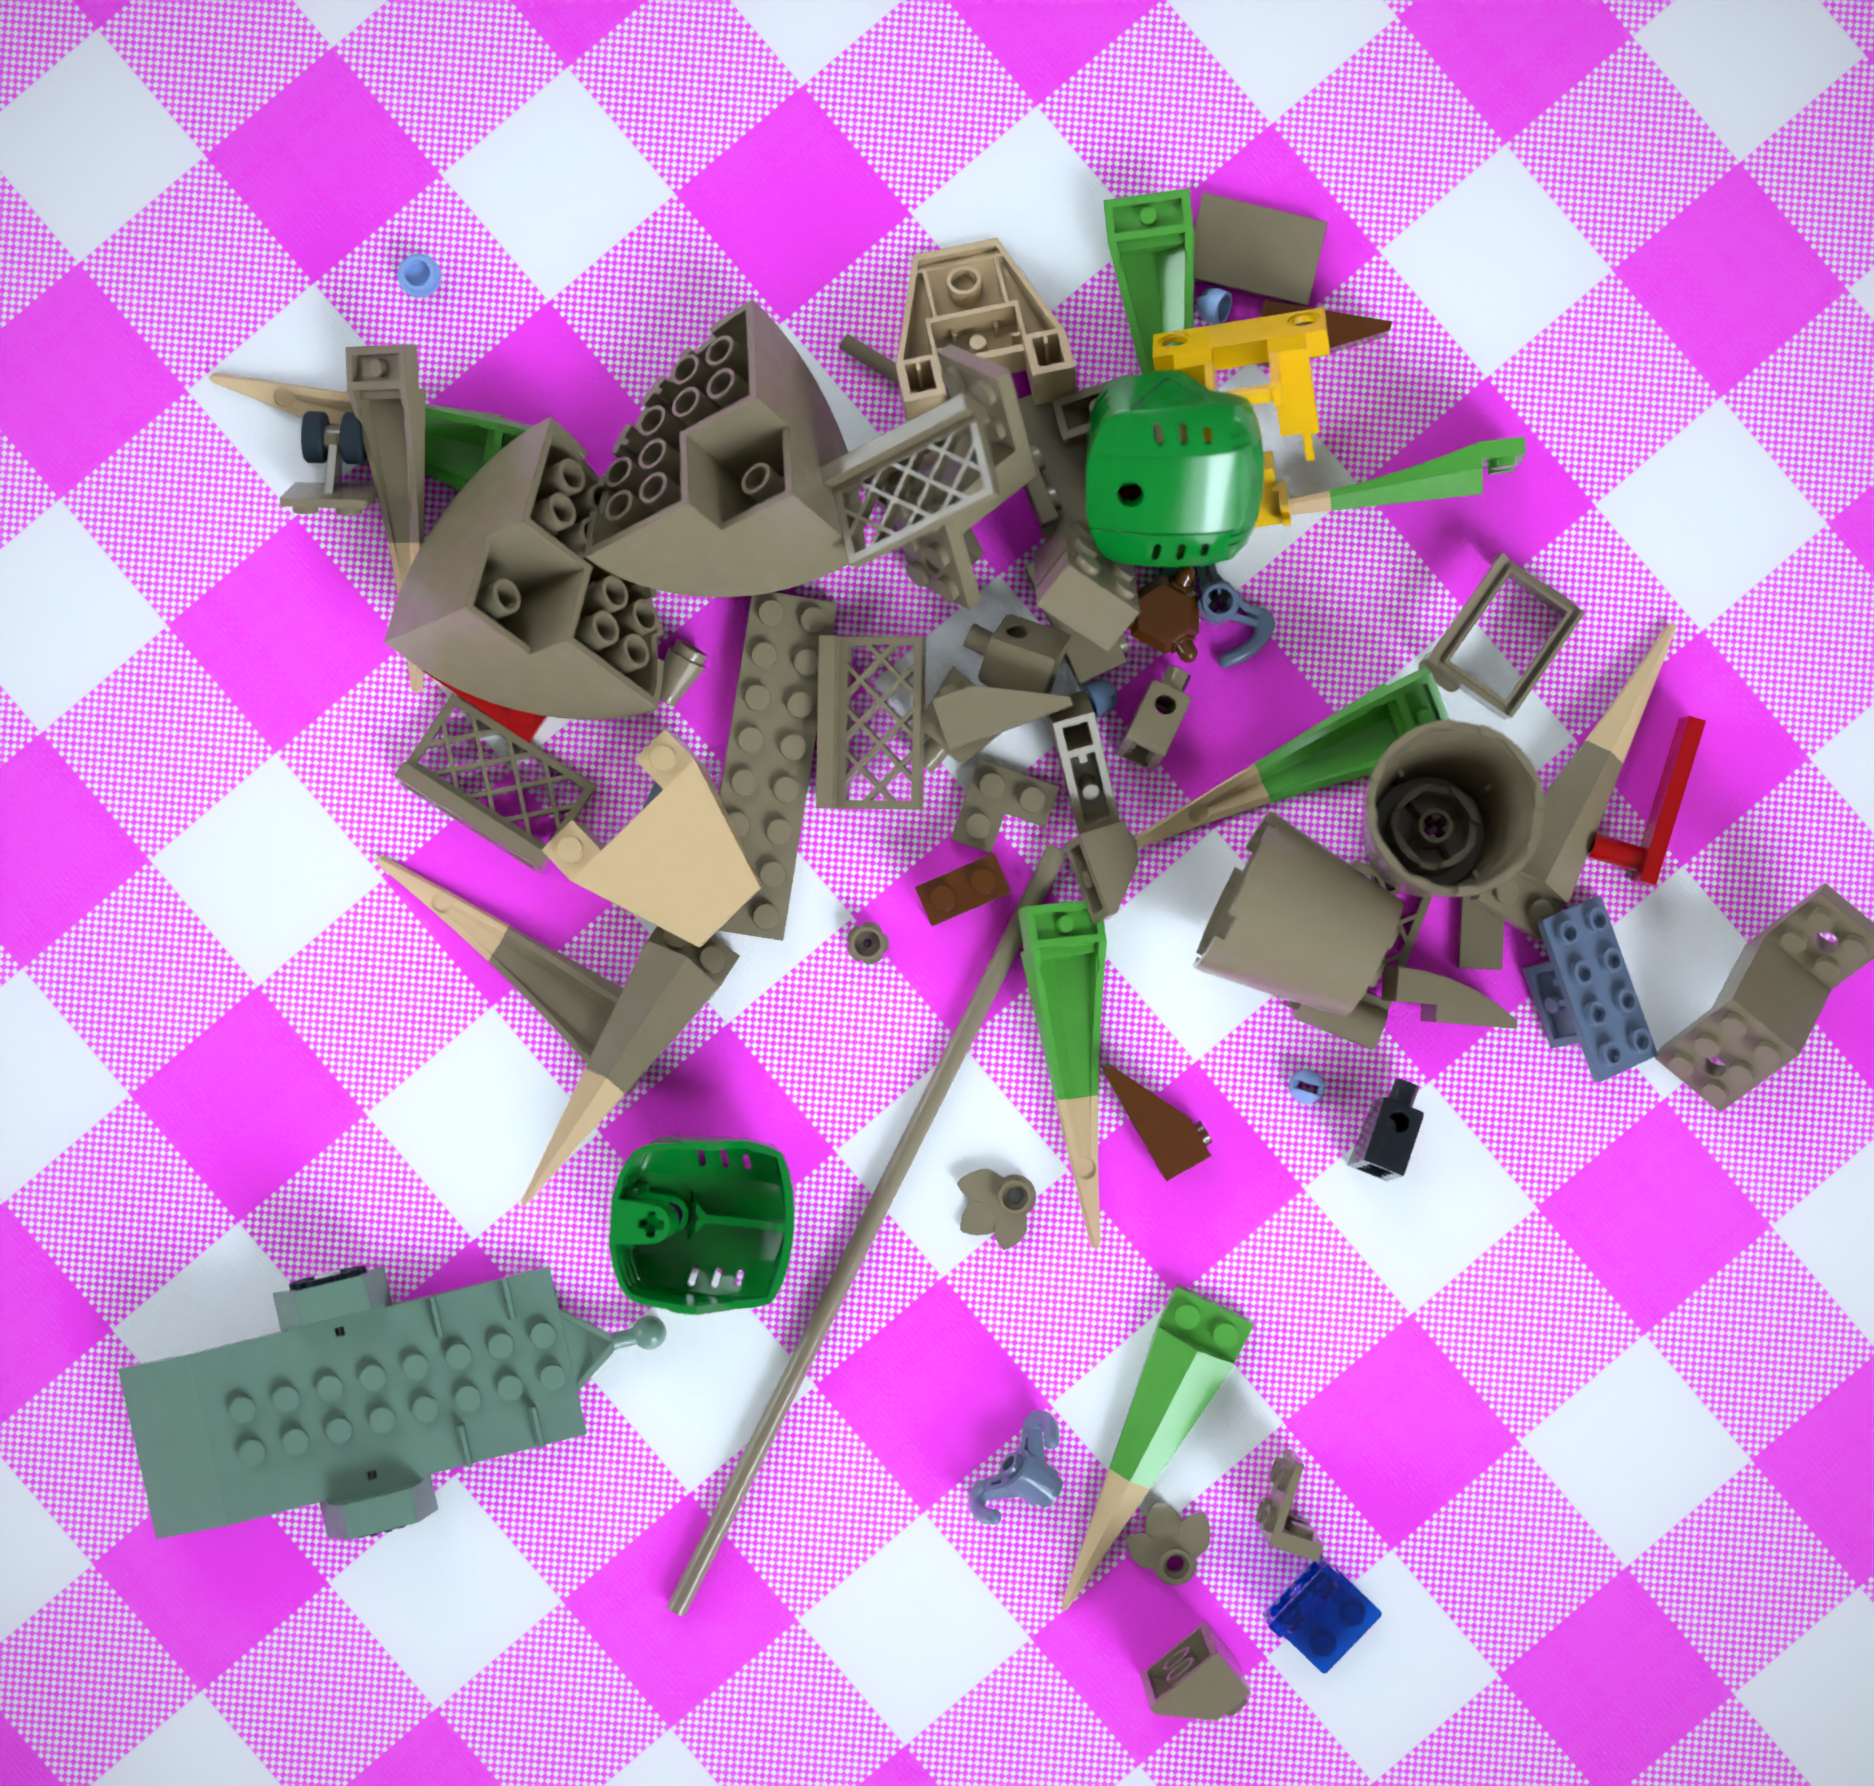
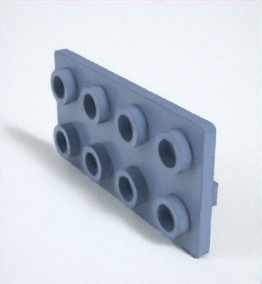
[1522,896,1657,1082]

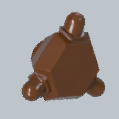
[1127,566,1199,663]

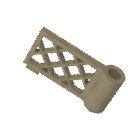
[1287,860,1432,1050]

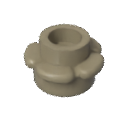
[847,922,889,964]

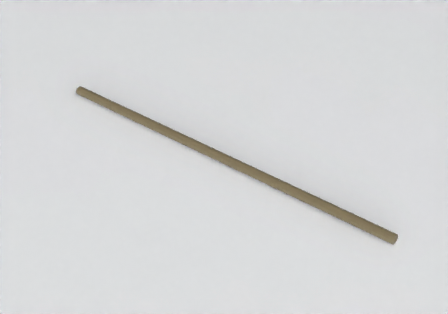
[666,843,1067,1616]

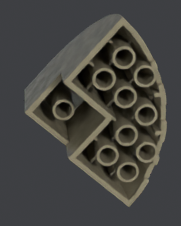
[585,299,865,598]
[384,417,664,720]

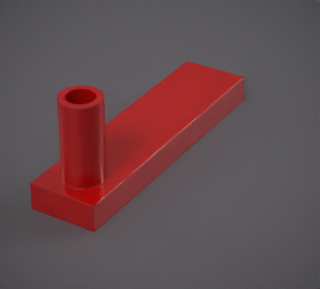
[1587,716,1706,885]

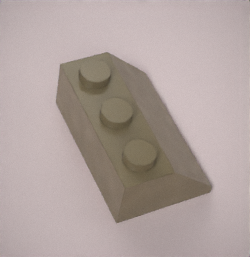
[1140,1621,1251,1721]

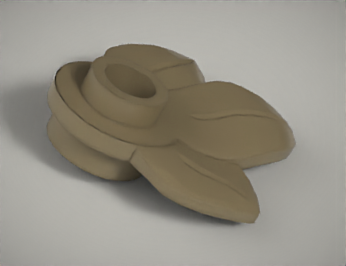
[957,1169,1036,1250]
[1126,1501,1210,1586]

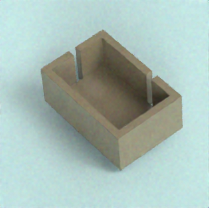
[1034,516,1140,652]

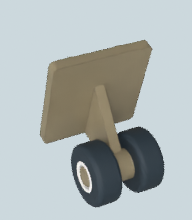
[280,411,378,515]

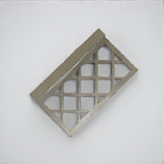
[820,393,1001,568]
[816,635,926,810]
[394,694,597,875]

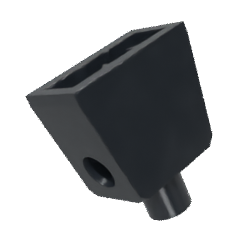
[1347,1078,1424,1182]

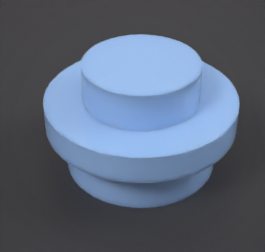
[398,254,441,298]

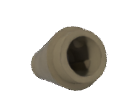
[660,639,707,706]

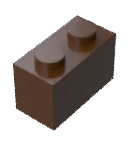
[915,853,1011,926]

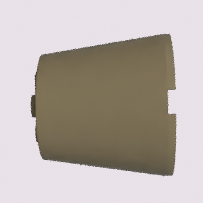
[1363,719,1545,898]
[1192,811,1403,1018]

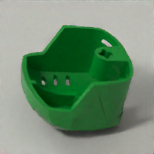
[1086,370,1264,567]
[609,1135,795,1315]

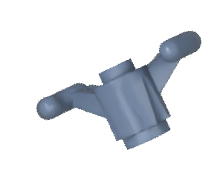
[1158,563,1275,668]
[968,1409,1063,1525]

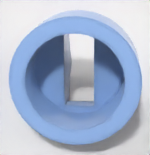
[1196,288,1233,324]
[1082,680,1118,717]
[1289,1069,1324,1104]

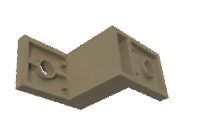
[884,344,1037,610]
[1655,883,1874,1112]

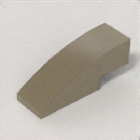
[1381,966,1517,1029]

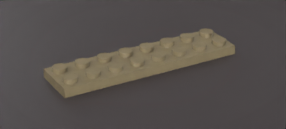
[718,592,837,941]

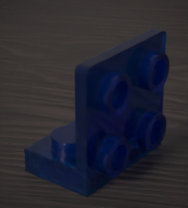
[1262,1553,1382,1674]

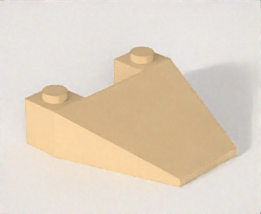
[896,238,1077,422]
[542,729,762,947]

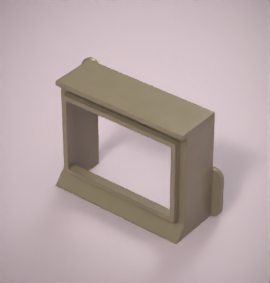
[1418,552,1586,720]

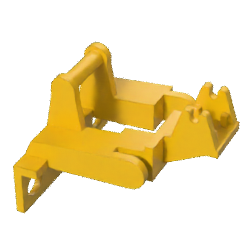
[1153,307,1330,528]

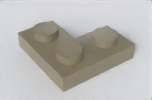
[950,759,1060,854]

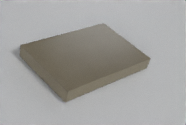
[1194,192,1328,307]

